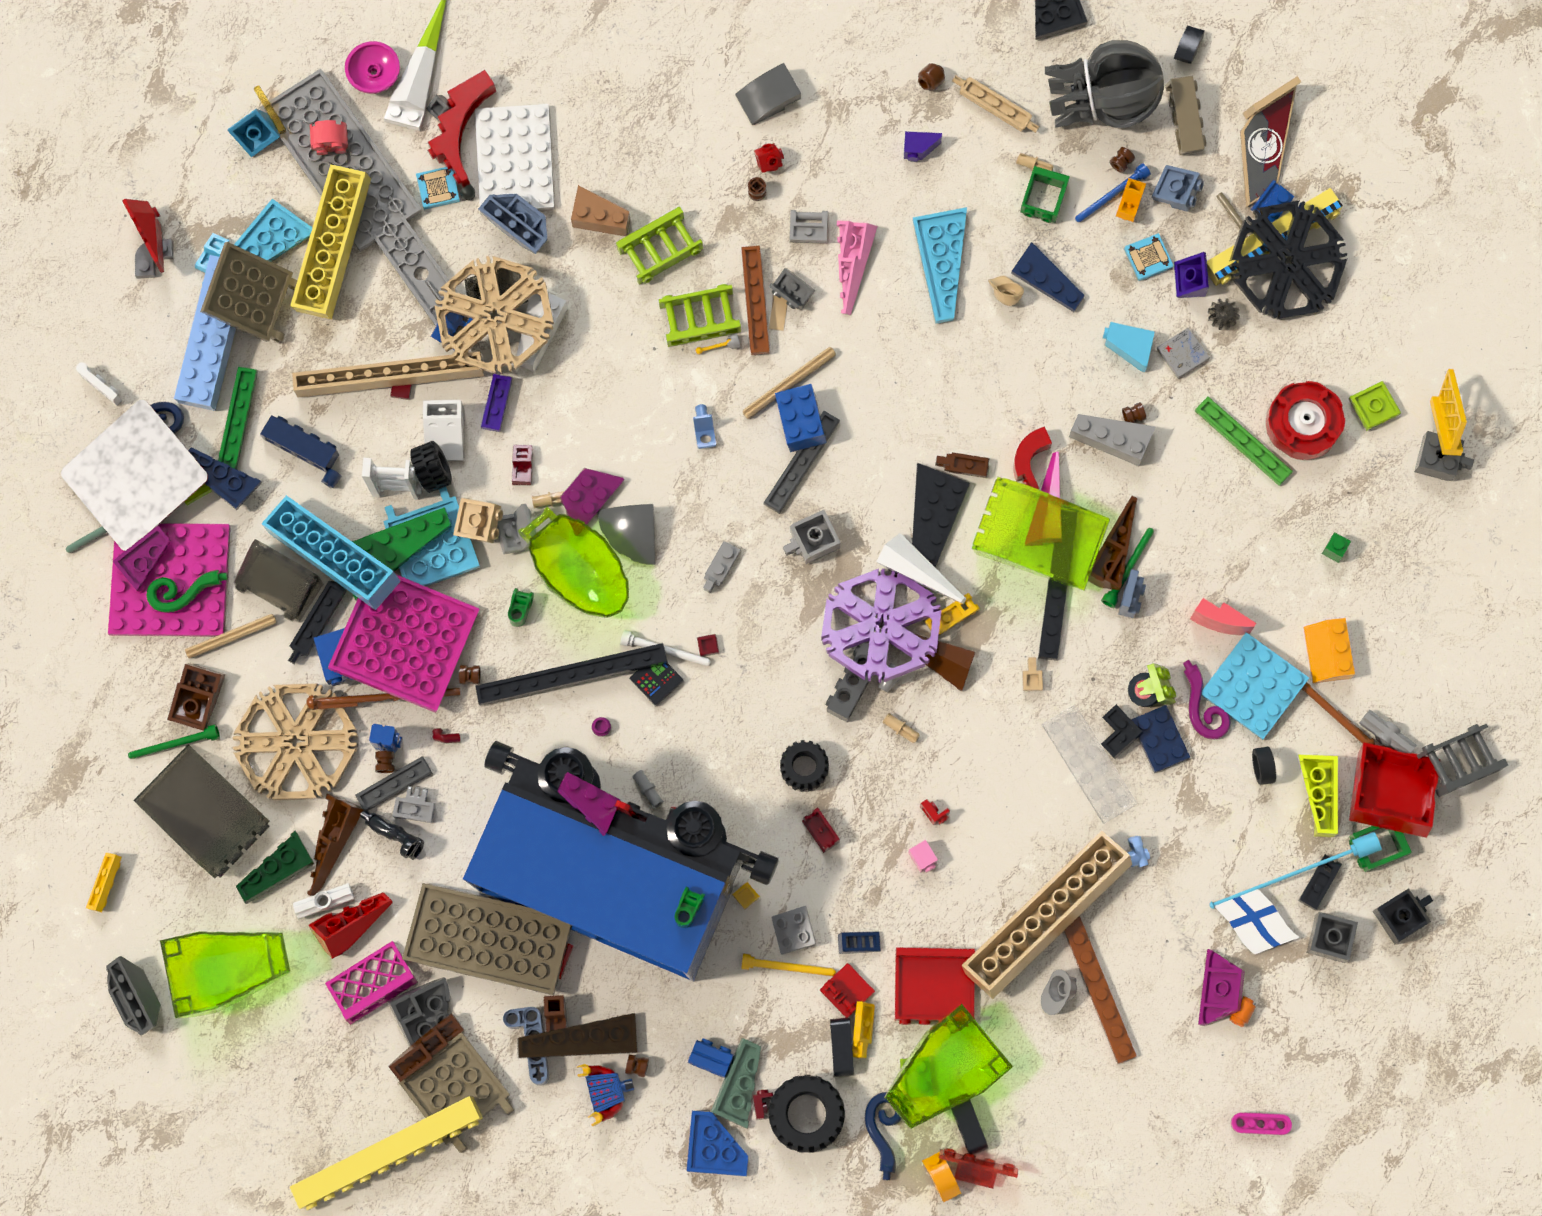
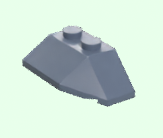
[478,194,548,254]

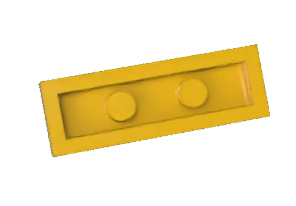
[86,853,122,913]

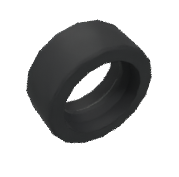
[1252,746,1276,785]

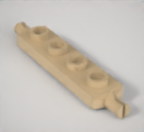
[952,75,1040,133]

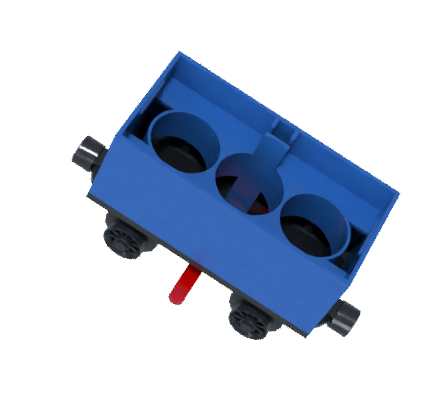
[463,741,779,982]

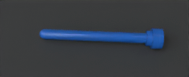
[1075,163,1151,222]

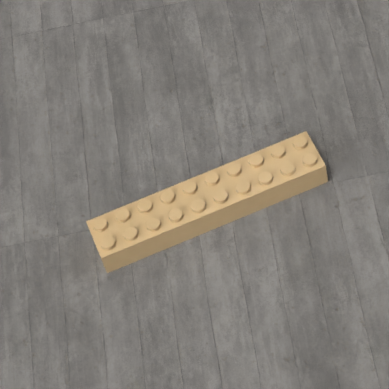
[962,831,1132,999]

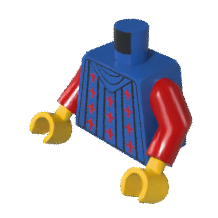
[577,1064,634,1126]

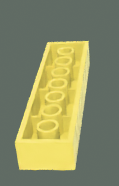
[290,164,371,320]

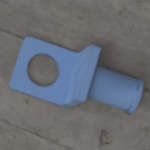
[693,404,716,449]

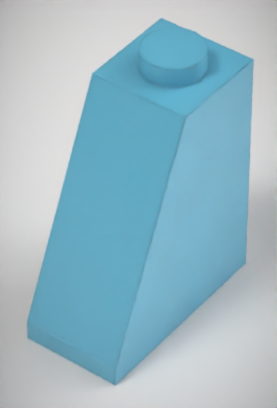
[1103,322,1155,372]

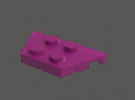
[560,468,625,535]
[1198,949,1245,1026]

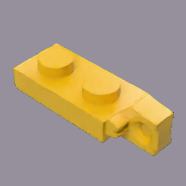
[852,1001,875,1058]

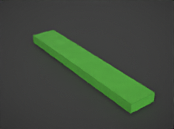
[1195,397,1293,486]

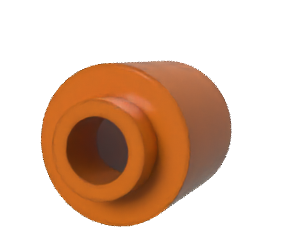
[1229,996,1256,1027]

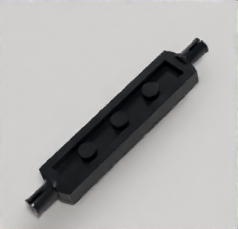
[287,581,346,665]

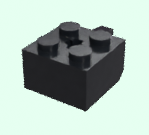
[1373,888,1433,945]

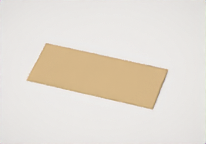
[769,295,787,331]

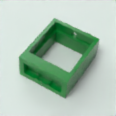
[1020,166,1070,223]
[1349,826,1412,873]

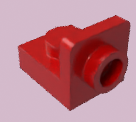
[920,799,950,825]

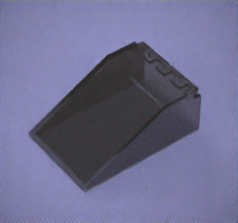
[133,744,270,878]

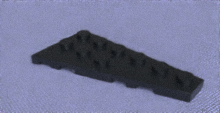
[1035,0,1088,40]
[912,463,970,585]

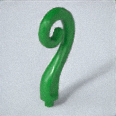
[146,570,228,613]

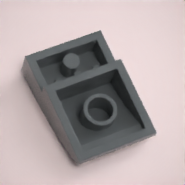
[735,63,801,125]

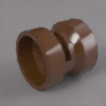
[1109,147,1135,173]
[748,177,766,201]
[1122,402,1147,423]
[459,665,481,685]
[375,751,395,773]
[625,1054,649,1078]

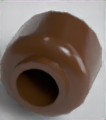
[918,63,945,91]

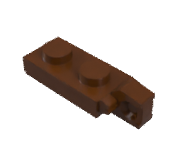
[935,452,989,478]

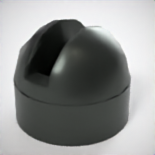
[459,184,475,200]

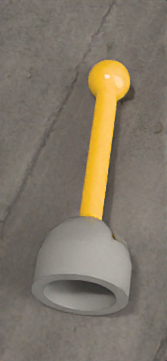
[696,333,741,354]

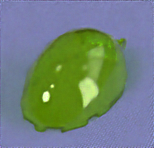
[518,507,629,618]

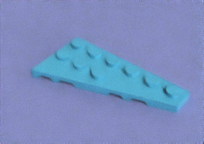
[202,199,312,284]
[912,207,967,324]

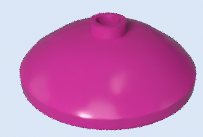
[345,41,400,94]

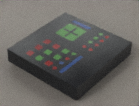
[629,663,684,707]

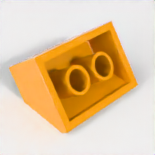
[1303,618,1355,683]

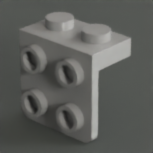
[497,504,537,554]

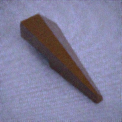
[1083,495,1137,590]
[881,624,975,691]
[307,794,364,896]

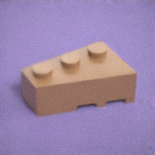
[571,185,631,236]

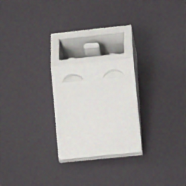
[423,400,464,461]

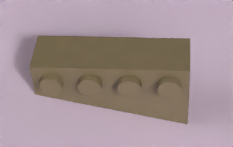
[1165,76,1206,155]

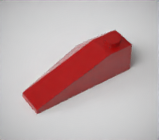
[122,199,164,273]
[309,892,393,959]

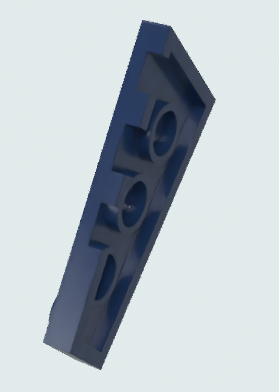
[1011,242,1085,312]
[188,447,262,511]

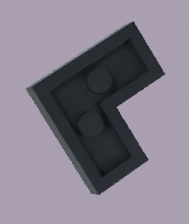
[1101,704,1143,759]

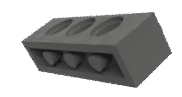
[825,642,872,722]

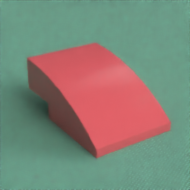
[1190,598,1257,635]

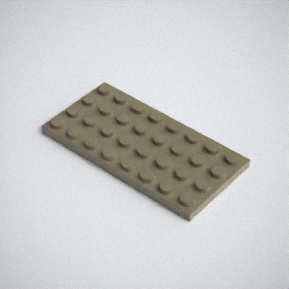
[402,883,572,996]

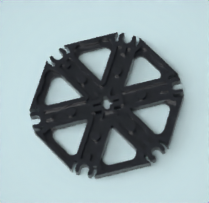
[1229,200,1348,319]

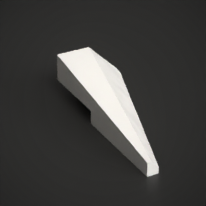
[876,533,966,604]

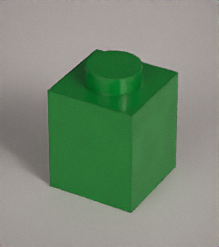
[1322,532,1351,563]

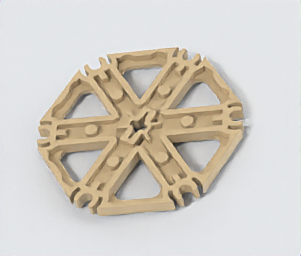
[434,256,554,374]
[233,683,358,800]

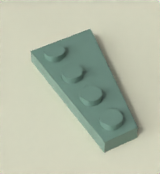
[711,1038,761,1129]

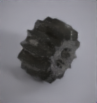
[1207,298,1240,330]

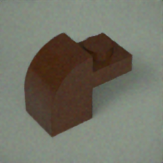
[544,995,567,1032]

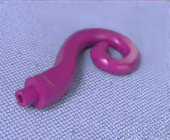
[1183,660,1231,740]

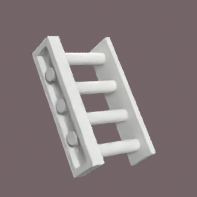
[362,458,422,500]

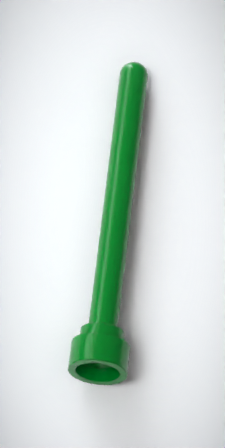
[1101,528,1154,608]
[128,724,220,759]

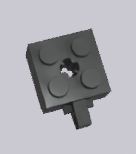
[1414,431,1474,481]

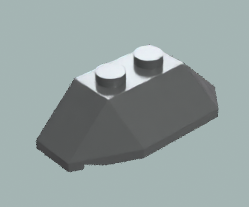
[106,956,161,1035]

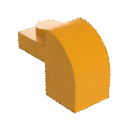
[1115,178,1146,222]
[922,1152,961,1203]

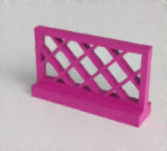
[325,941,418,1025]

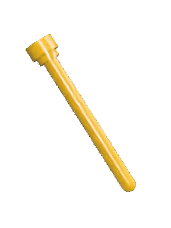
[741,953,836,976]

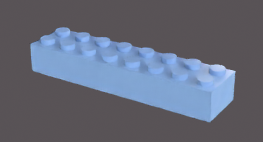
[174,255,236,411]

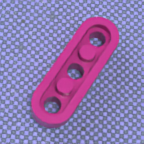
[1231,1113,1292,1135]

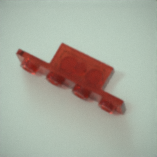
[939,1148,1018,1189]

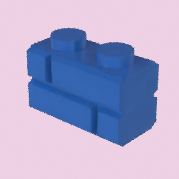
[369,724,403,753]
[688,1038,734,1078]

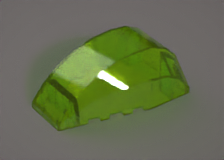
[160,931,291,1019]
[884,1004,1013,1129]

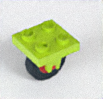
[1128,663,1176,707]

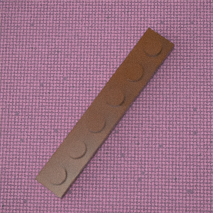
[741,245,770,355]

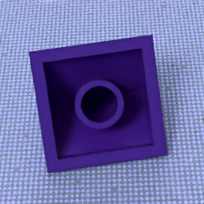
[1174,252,1209,298]

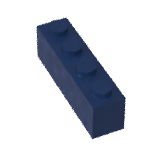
[260,415,339,473]

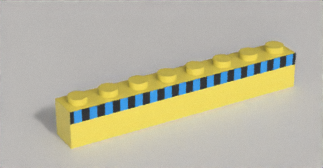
[1207,188,1343,286]

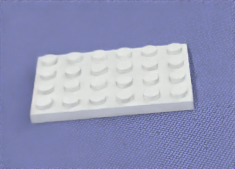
[475,104,555,215]

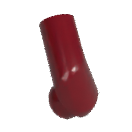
[432,728,460,744]

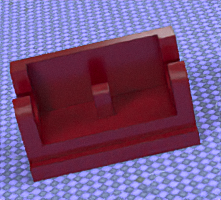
[802,807,840,853]

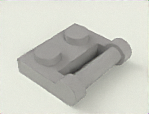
[790,210,828,243]

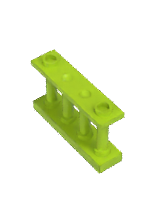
[616,206,703,285]
[658,284,741,347]

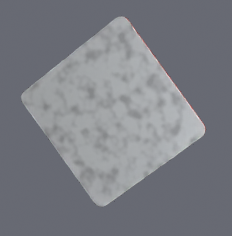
[61,400,208,551]

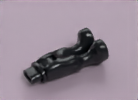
[360,810,424,860]

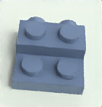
[1152,165,1204,212]
[1118,569,1146,618]

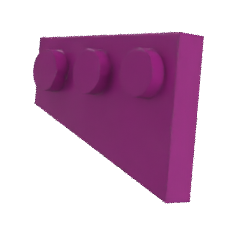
[113,526,171,591]
[557,772,620,836]

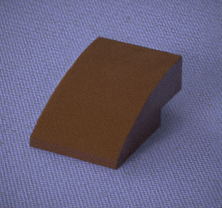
[167,663,225,731]

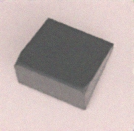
[426,95,451,121]

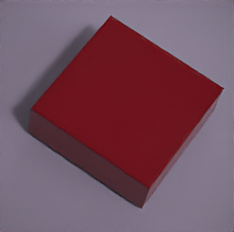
[390,384,412,400]
[697,634,719,657]

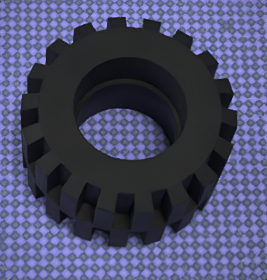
[410,441,452,493]
[780,740,829,792]

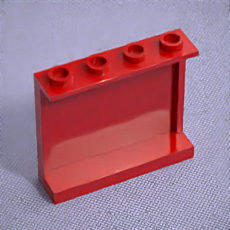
[895,947,975,1026]

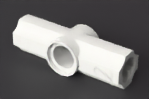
[293,883,355,920]

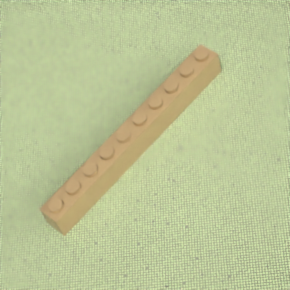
[292,351,484,398]

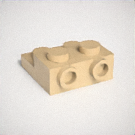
[453,498,503,543]

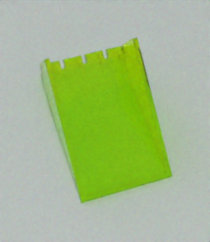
[972,477,1110,591]

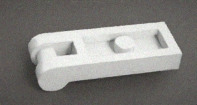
[76,362,122,406]

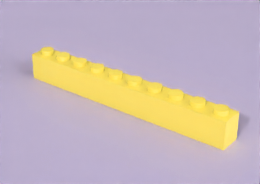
[290,1096,483,1211]

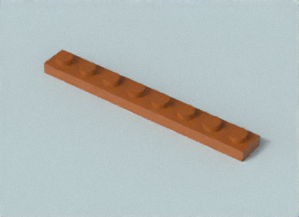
[1064,916,1137,1064]

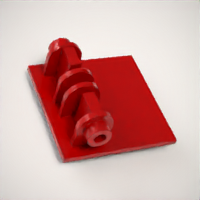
[820,963,875,1018]

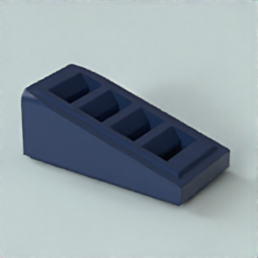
[838,932,881,954]

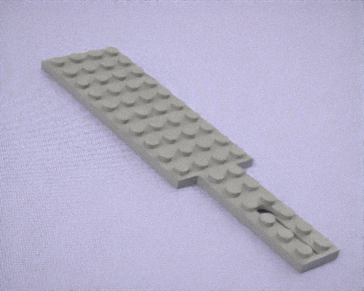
[259,68,458,326]

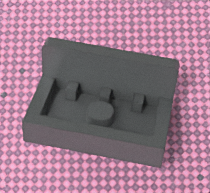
[769,268,815,309]

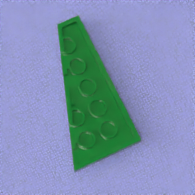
[352,507,452,601]

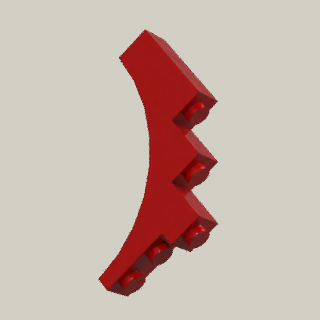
[427,70,496,188]

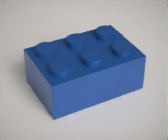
[775,384,827,452]

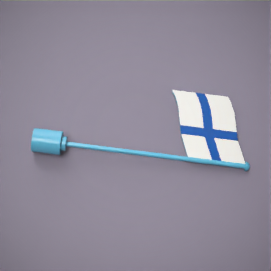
[1209,832,1382,954]

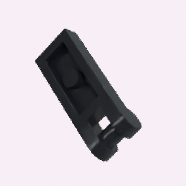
[1298,854,1342,911]

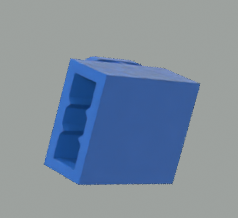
[314,628,353,686]

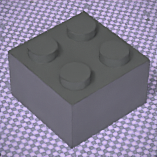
[1306,912,1358,963]

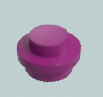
[592,717,611,737]

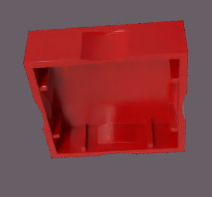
[1349,742,1441,838]

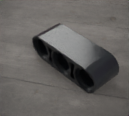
[830,1018,854,1077]
[949,1094,988,1156]

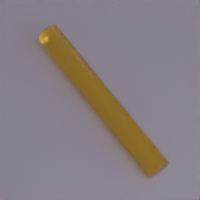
[253,85,286,134]

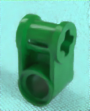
[508,588,534,627]
[674,886,705,928]

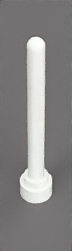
[620,630,711,666]

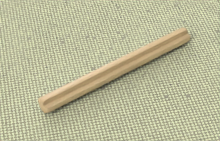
[743,347,836,419]

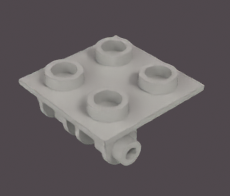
[771,906,816,955]

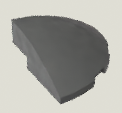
[597,504,655,565]
[387,977,450,1046]

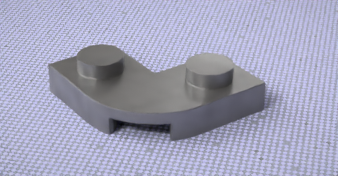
[135,239,173,279]

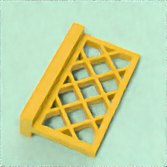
[1430,369,1467,456]

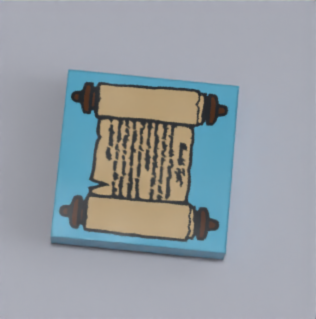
[416,167,460,210]
[1124,233,1174,281]

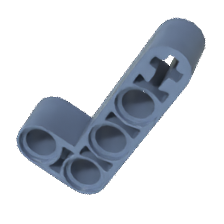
[503,1007,549,1086]

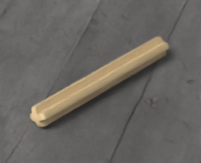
[185,614,276,658]

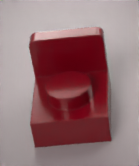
[753,1089,773,1121]

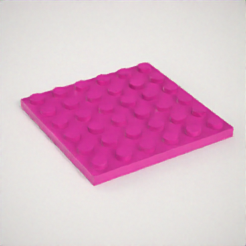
[108,523,230,637]
[328,575,479,713]

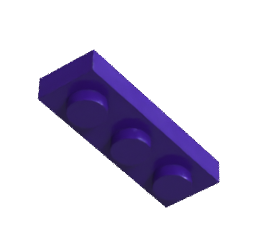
[481,374,512,432]

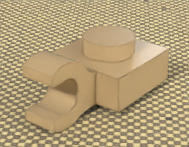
[1022,657,1043,691]

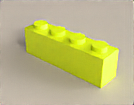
[1298,754,1338,837]

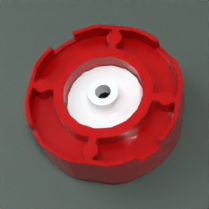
[1266,381,1345,460]

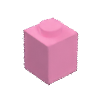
[908,840,938,873]

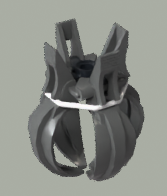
[1044,40,1164,128]

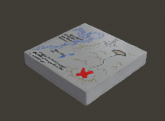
[1157,328,1210,379]

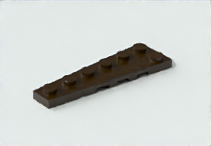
[517,1013,637,1059]

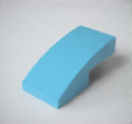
[195,233,229,273]

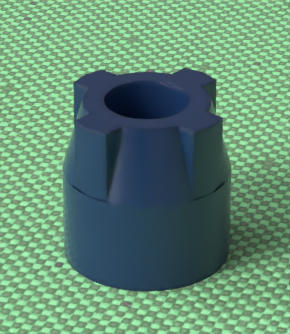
[321,468,342,488]

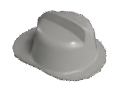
[1041,969,1077,1015]

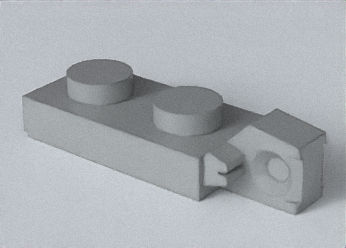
[703,541,740,593]

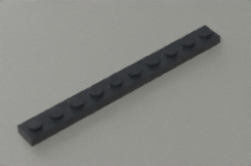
[475,643,668,706]

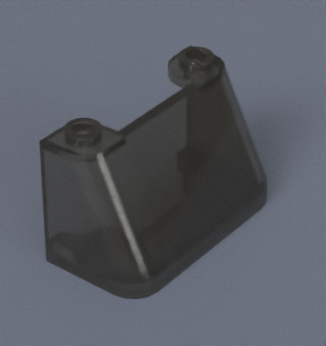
[233,539,324,622]

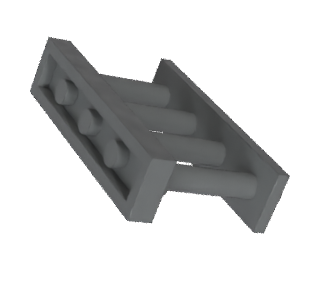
[1417,724,1508,797]

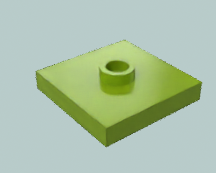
[1349,381,1401,431]

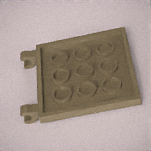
[200,242,298,342]
[398,1032,514,1153]

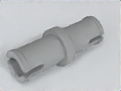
[632,770,664,809]

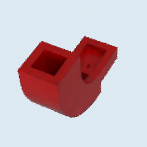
[1013,426,1052,496]

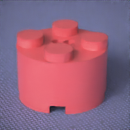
[310,120,348,155]

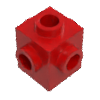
[754,143,784,173]

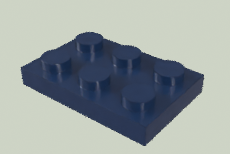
[1131,705,1190,773]

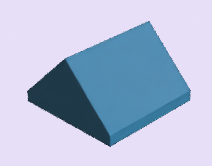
[227,108,280,157]

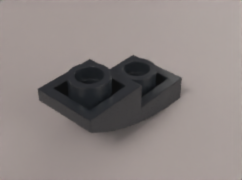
[1174,25,1205,64]

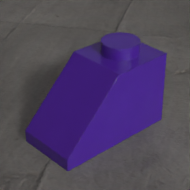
[904,131,942,162]

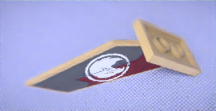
[1240,76,1301,207]

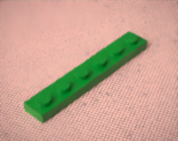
[218,367,258,470]

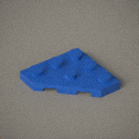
[687,1110,748,1177]

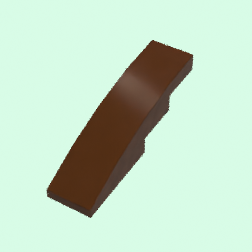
[388,1013,464,1082]

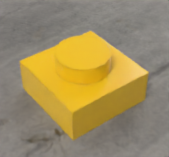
[732,882,760,910]

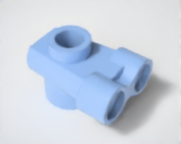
[1127,836,1150,867]

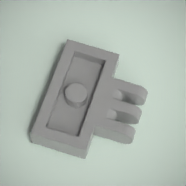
[392,786,435,823]

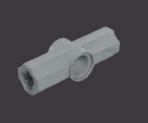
[1359,710,1417,753]

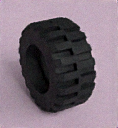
[769,1075,845,1153]

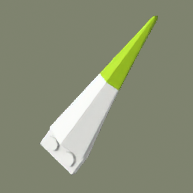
[384,0,446,131]

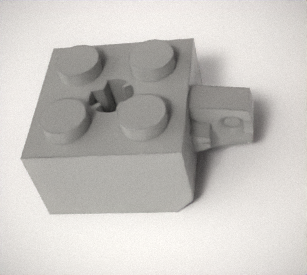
[783,510,841,564]

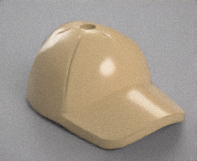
[988,276,1024,306]

